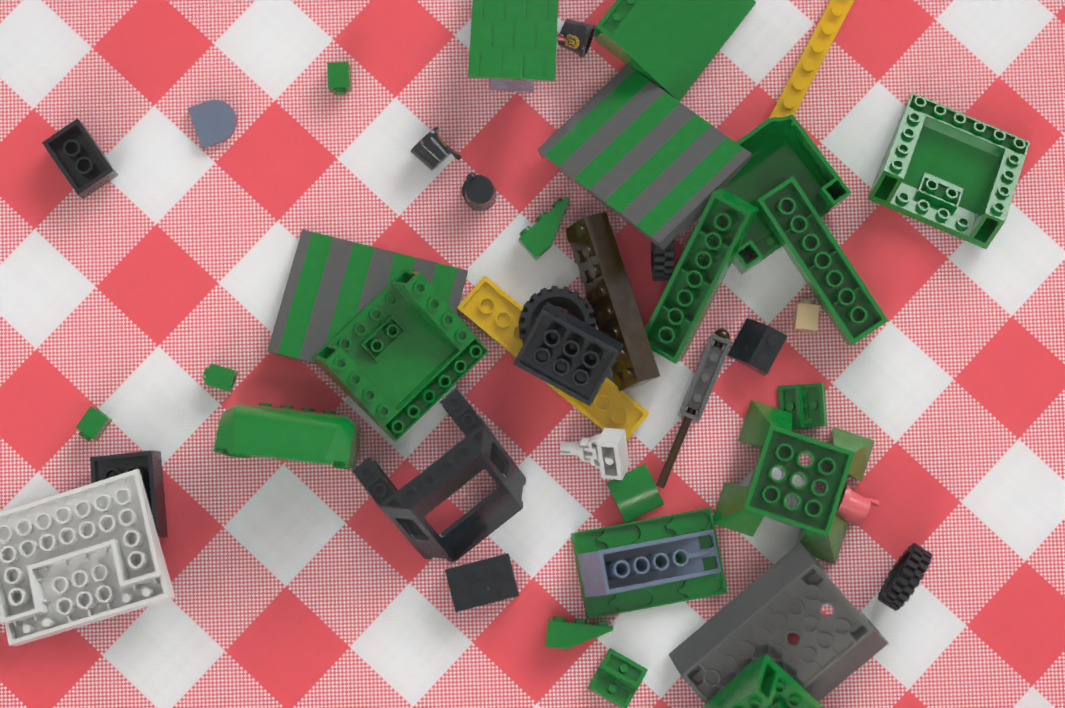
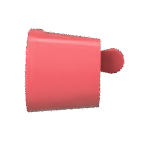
[835,482,880,526]

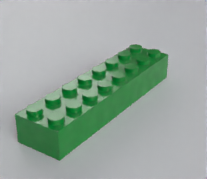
[753,176,888,345]
[645,188,759,364]

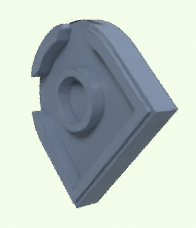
[188,100,237,149]

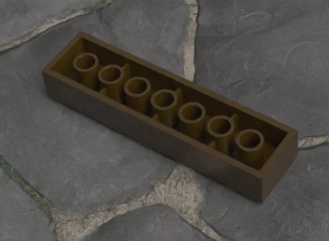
[566,212,660,392]

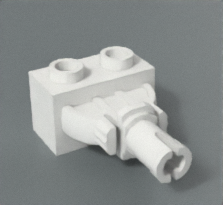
[560,428,630,480]

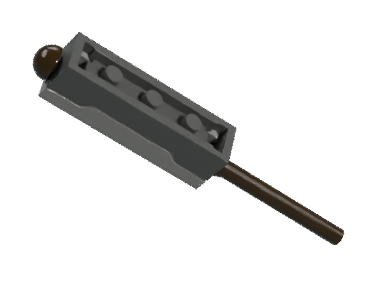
[656,328,732,489]

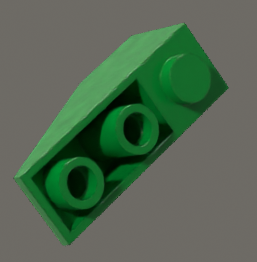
[519,197,569,261]
[545,616,614,649]

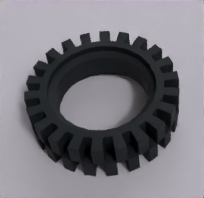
[651,239,675,281]
[878,543,932,611]

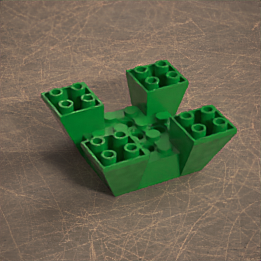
[713,400,875,564]

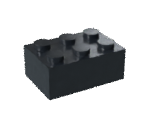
[42,118,118,199]
[445,553,519,612]

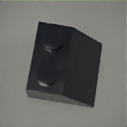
[727,318,788,376]

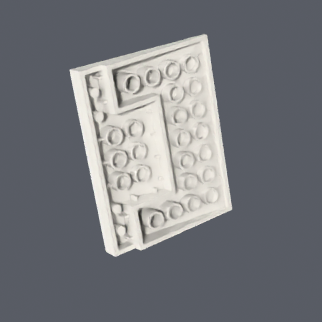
[0,469,175,646]

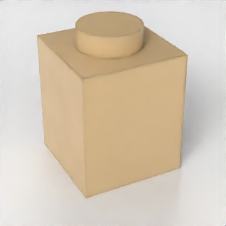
[793,300,820,333]

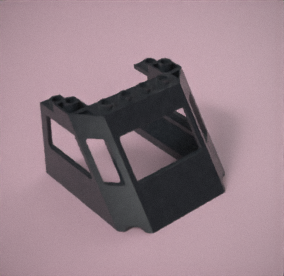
[352,388,526,562]

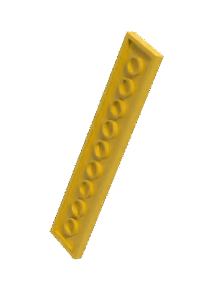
[457,275,650,440]

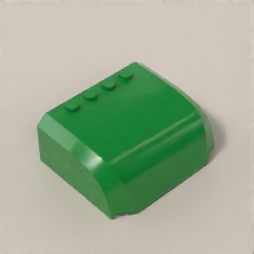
[699,114,851,275]
[213,403,361,470]

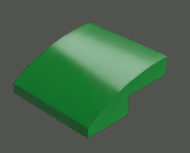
[778,383,828,428]
[606,464,664,523]
[587,648,648,708]

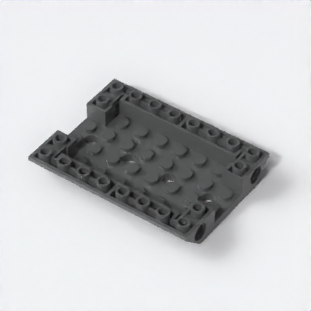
[669,542,889,704]

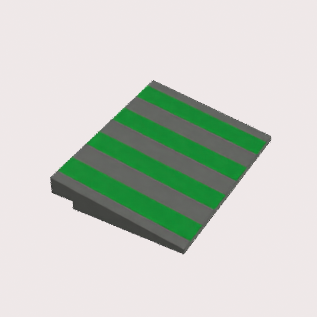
[537,65,752,250]
[267,229,468,365]

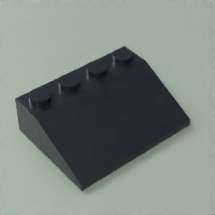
[513,302,624,406]
[90,450,168,538]

